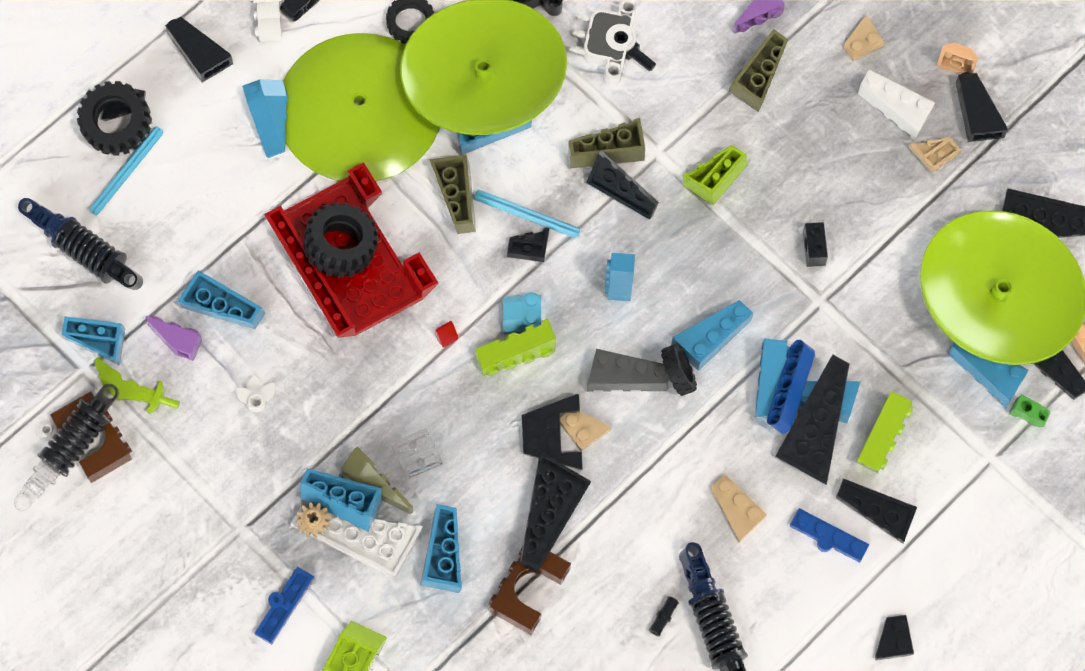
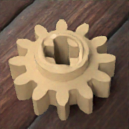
[296,502,331,538]

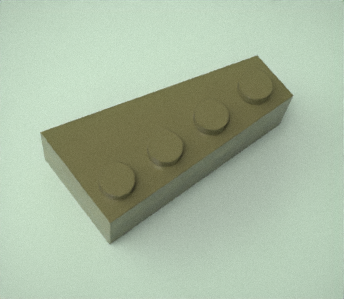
[728,29,788,112]
[568,117,645,168]
[429,154,476,234]

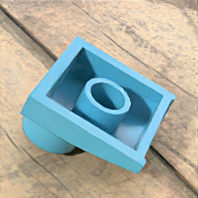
[503,292,541,334]

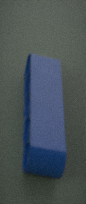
[767,340,815,434]

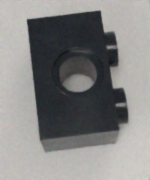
[803,222,828,267]

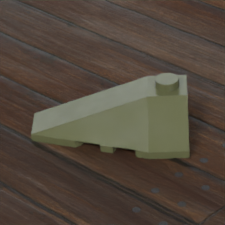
[341,446,413,514]

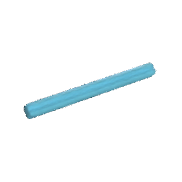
[89,126,163,216]
[474,190,580,238]

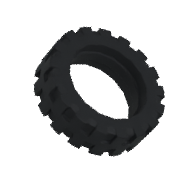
[386,0,434,44]
[661,343,697,396]

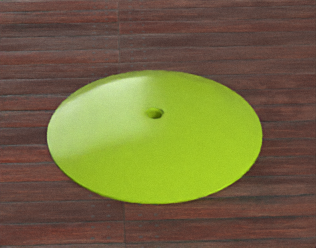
[400,0,567,135]
[283,33,440,182]
[920,211,1085,365]

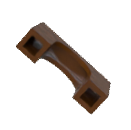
[50,391,132,483]
[489,546,571,635]

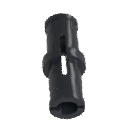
[649,596,679,637]

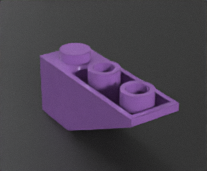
[734,0,785,34]
[145,316,202,361]

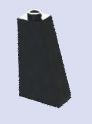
[165,16,233,83]
[956,72,1008,142]

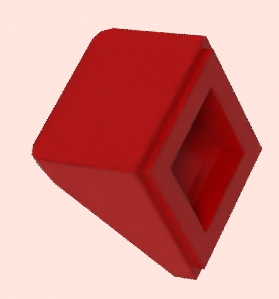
[435,321,458,347]

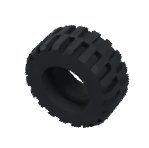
[77,81,152,156]
[303,202,378,278]

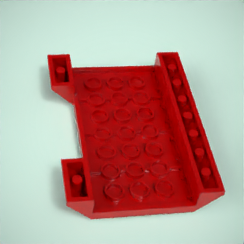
[264,162,439,338]

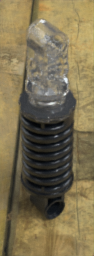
[14,384,119,511]

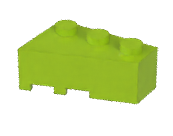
[682,145,747,205]

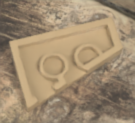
[711,474,767,542]

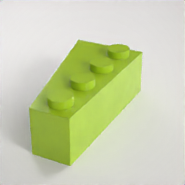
[475,318,556,376]

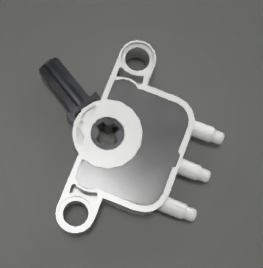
[569,0,656,85]

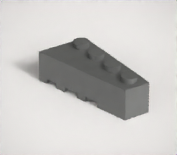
[587,348,669,392]

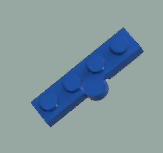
[790,508,870,563]
[255,566,315,645]

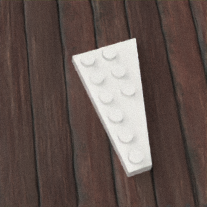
[291,507,423,579]

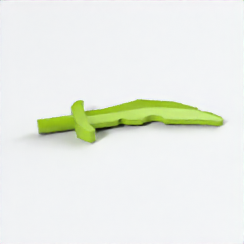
[95,357,180,414]

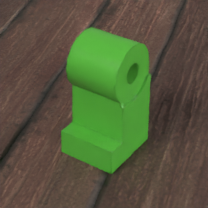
[1009,394,1051,427]

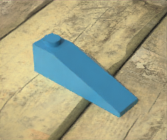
[242,79,288,158]

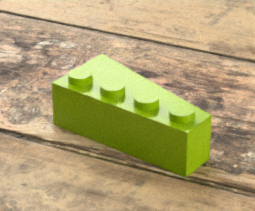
[857,391,914,473]

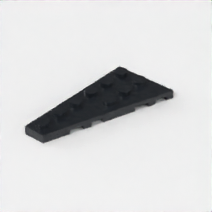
[1002,188,1085,238]
[775,354,850,485]
[520,452,591,574]

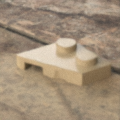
[843,16,885,62]
[909,137,962,173]
[560,412,611,451]

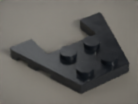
[522,394,583,470]

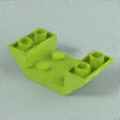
[322,621,387,671]

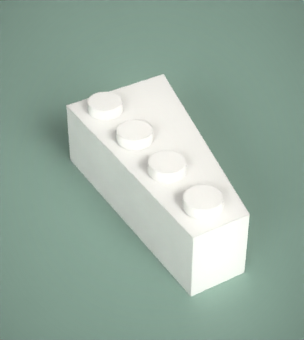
[858,70,935,141]

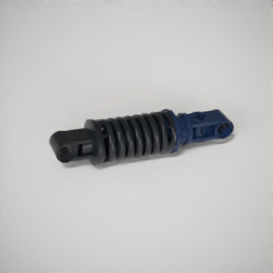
[18,198,143,290]
[679,542,748,671]

